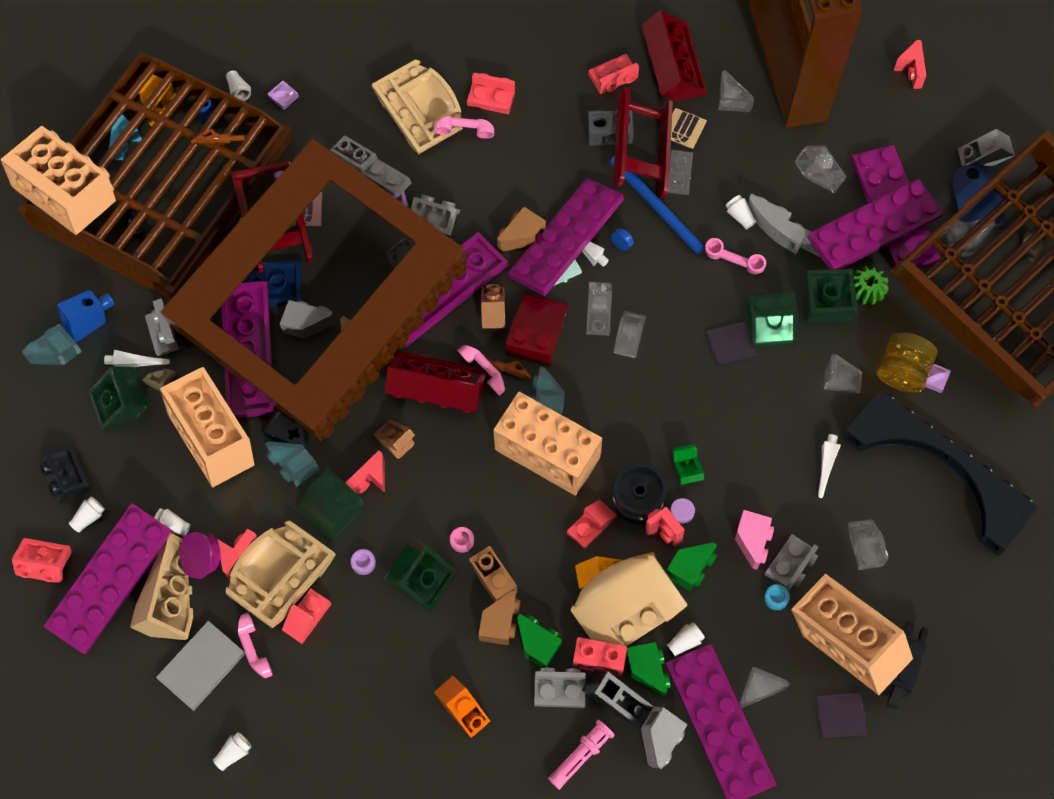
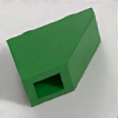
[666,542,718,591]
[517,614,562,668]
[626,642,670,697]

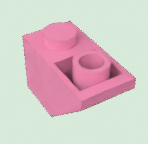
[735,510,774,570]

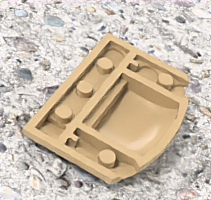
[372,59,463,154]
[226,521,336,628]
[571,555,688,646]

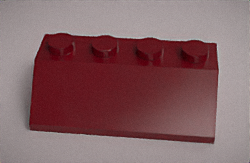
[642,10,708,101]
[385,351,488,413]

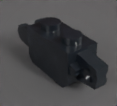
[885,621,929,710]

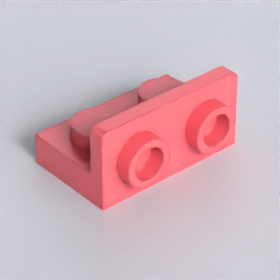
[588,54,639,94]
[467,73,515,114]
[645,507,684,548]
[12,538,72,583]
[573,637,627,677]

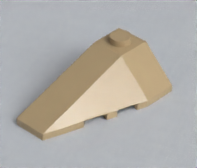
[130,534,193,640]

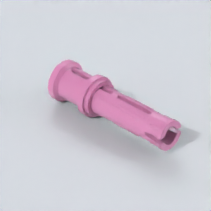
[548,720,615,790]

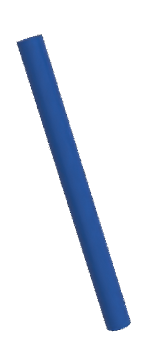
[610,156,705,254]

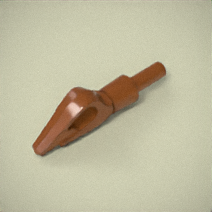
[191,129,245,144]
[488,359,532,381]

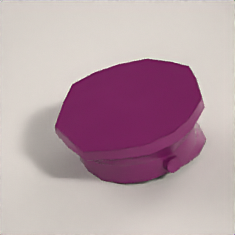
[179,532,220,579]

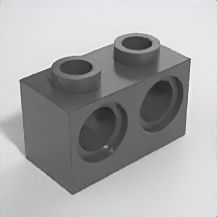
[588,110,634,146]

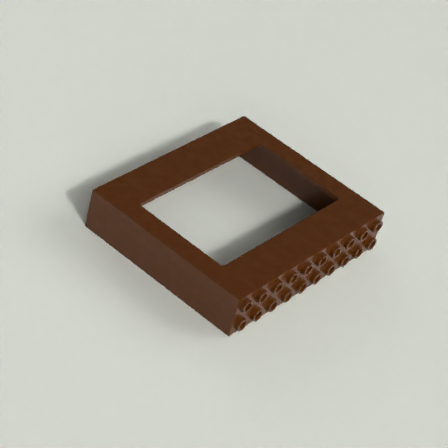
[748,0,863,128]
[160,139,467,442]

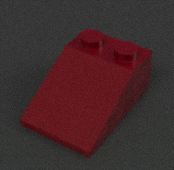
[506,293,569,367]

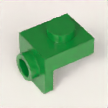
[672,444,704,485]

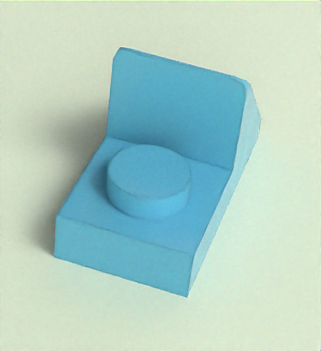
[109,114,142,160]

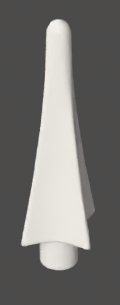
[582,242,609,266]
[104,350,170,370]
[818,434,841,498]

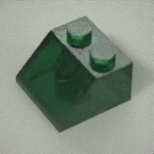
[805,269,858,324]
[745,292,798,349]
[88,366,149,431]
[297,468,365,541]
[383,540,457,612]

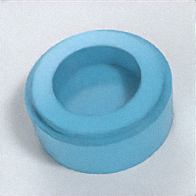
[764,584,790,610]

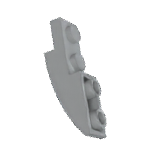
[330,135,411,198]
[748,194,820,257]

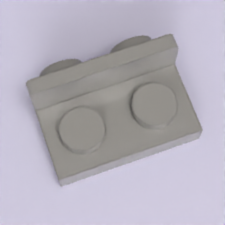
[411,195,460,235]
[145,298,179,356]
[764,534,819,591]
[534,668,586,708]

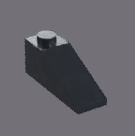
[582,669,654,730]

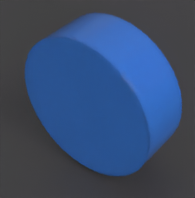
[611,229,634,251]

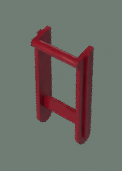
[613,87,673,199]
[230,161,313,274]

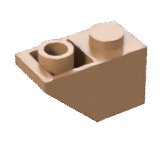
[496,207,546,252]
[481,284,505,329]
[469,546,517,603]
[478,591,520,645]

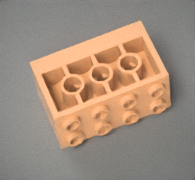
[0,126,116,235]
[160,367,255,488]
[493,392,602,496]
[791,574,913,695]

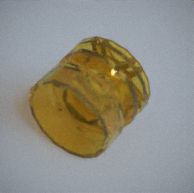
[877,333,938,392]

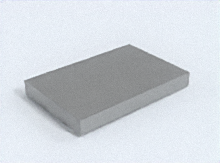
[156,621,245,711]

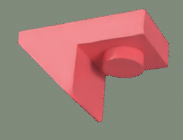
[894,40,926,89]
[345,451,385,497]
[567,500,617,550]
[217,529,258,579]
[282,588,331,644]

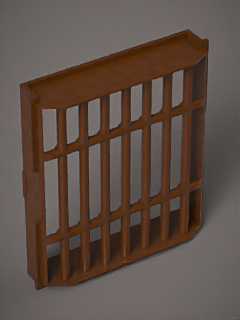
[17,51,292,300]
[890,131,1054,409]

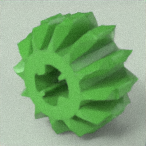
[849,265,889,305]

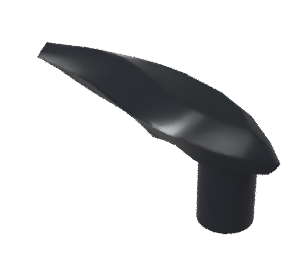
[123,208,144,239]

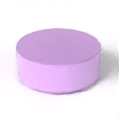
[670,498,695,524]
[351,549,376,575]

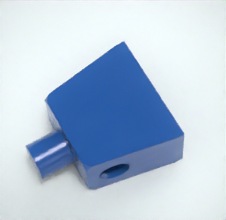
[57,290,114,343]

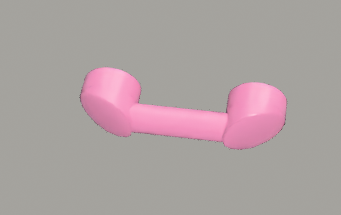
[434,116,494,139]
[705,238,766,275]
[457,345,505,396]
[238,612,273,678]

